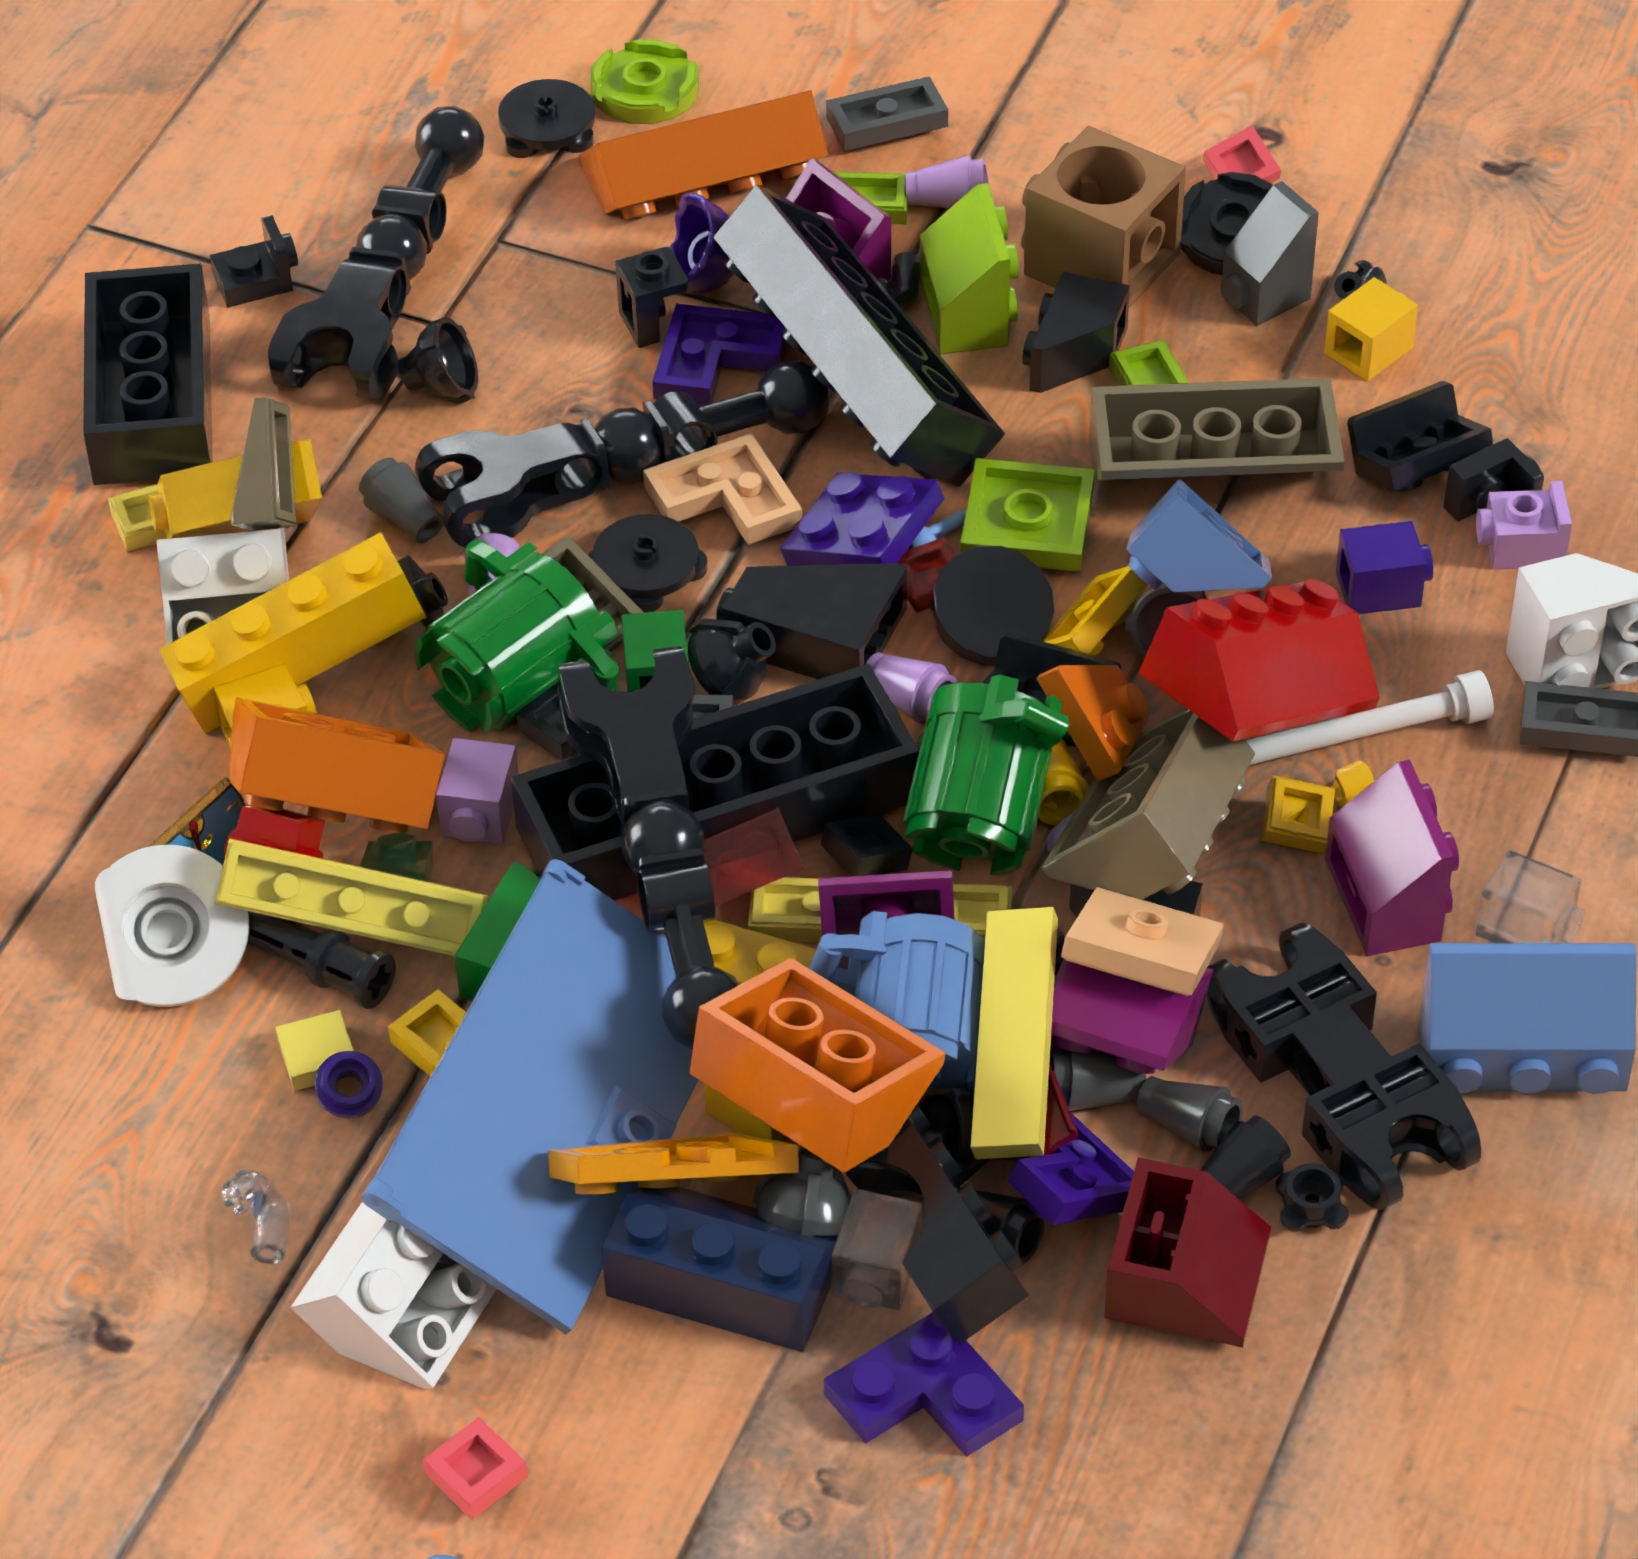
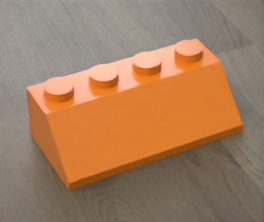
[578,90,829,220]

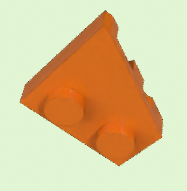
[1036,665,1149,781]

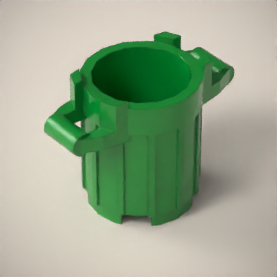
[414,540,619,733]
[903,675,1069,875]

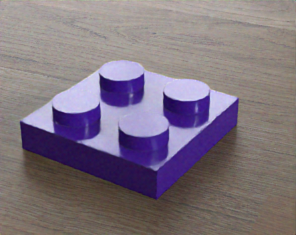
[780,472,944,566]

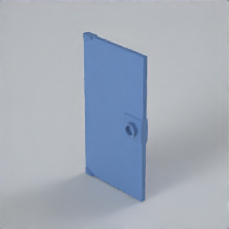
[361,859,698,1334]

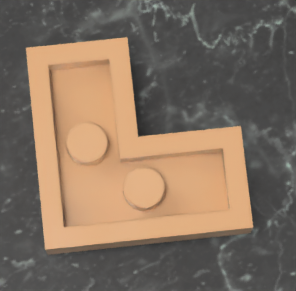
[643,433,802,545]

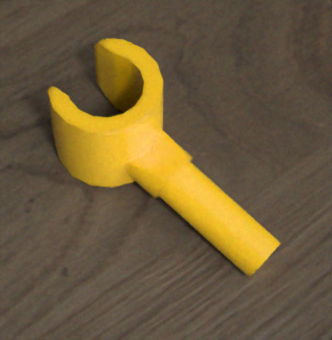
[1331,760,1375,807]

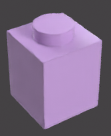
[436,738,518,844]

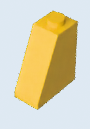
[149,439,322,539]

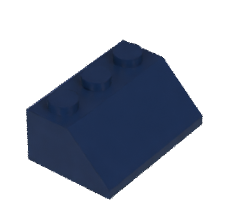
[602,1186,849,1352]

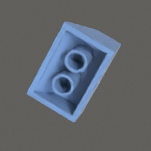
[1127,479,1272,592]
[1418,943,1637,1094]

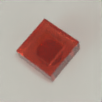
[897,537,956,613]

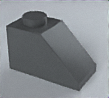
[1221,181,1319,326]

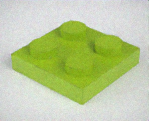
[960,458,1095,572]

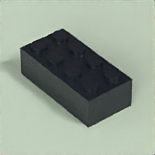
[83,263,213,485]

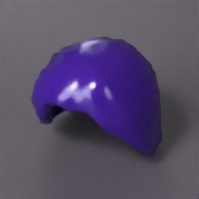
[670,192,734,295]

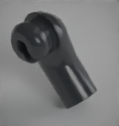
[876,252,920,309]
[1334,260,1387,300]

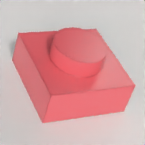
[1203,125,1281,183]
[423,1417,528,1520]

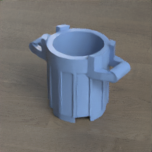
[809,911,985,1096]

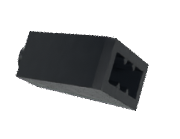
[716,563,907,679]

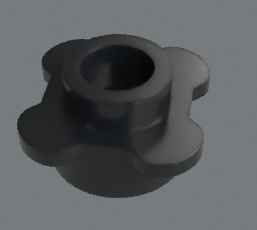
[1275,1164,1349,1231]

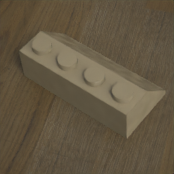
[1089,378,1345,480]
[1041,708,1256,900]

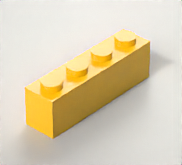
[159,532,426,734]

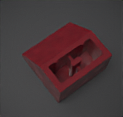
[1104,1157,1271,1348]

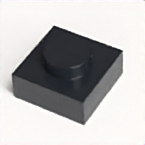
[517,682,576,760]
[820,813,913,877]

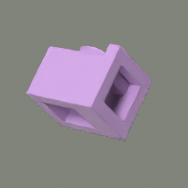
[1476,481,1572,569]

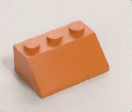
[229,697,445,835]
[689,957,946,1173]

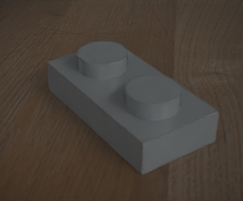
[826,76,949,151]
[1520,681,1638,757]

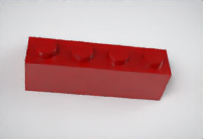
[1138,579,1380,741]

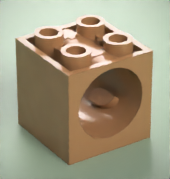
[1021,125,1186,308]

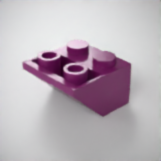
[1325,760,1459,957]
[1051,959,1213,1074]

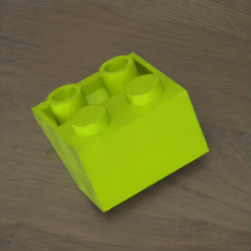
[920,183,1019,355]

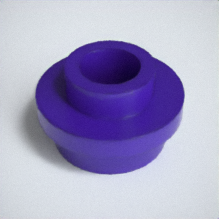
[315,1051,383,1119]

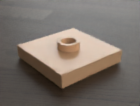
[1061,887,1224,996]

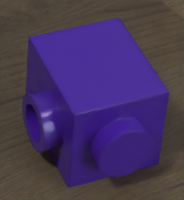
[1336,521,1433,614]

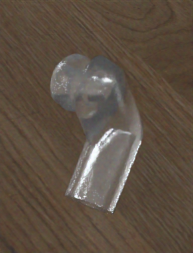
[221,1170,291,1264]

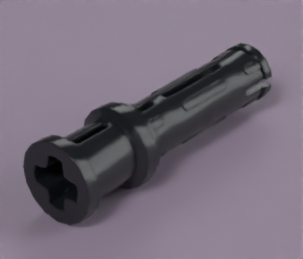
[247,911,396,1009]

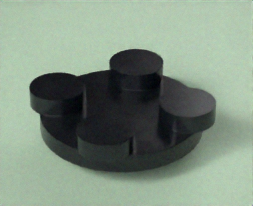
[498,79,595,158]
[588,514,708,613]

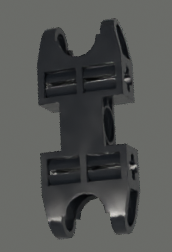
[1206,923,1481,1210]

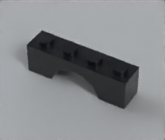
[845,1103,1029,1345]

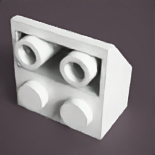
[156,528,289,645]
[1505,553,1638,689]
[290,1203,497,1390]

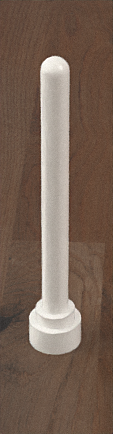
[1246,670,1494,765]

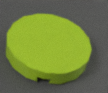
[591,39,699,124]

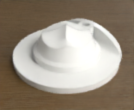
[95,845,249,1007]

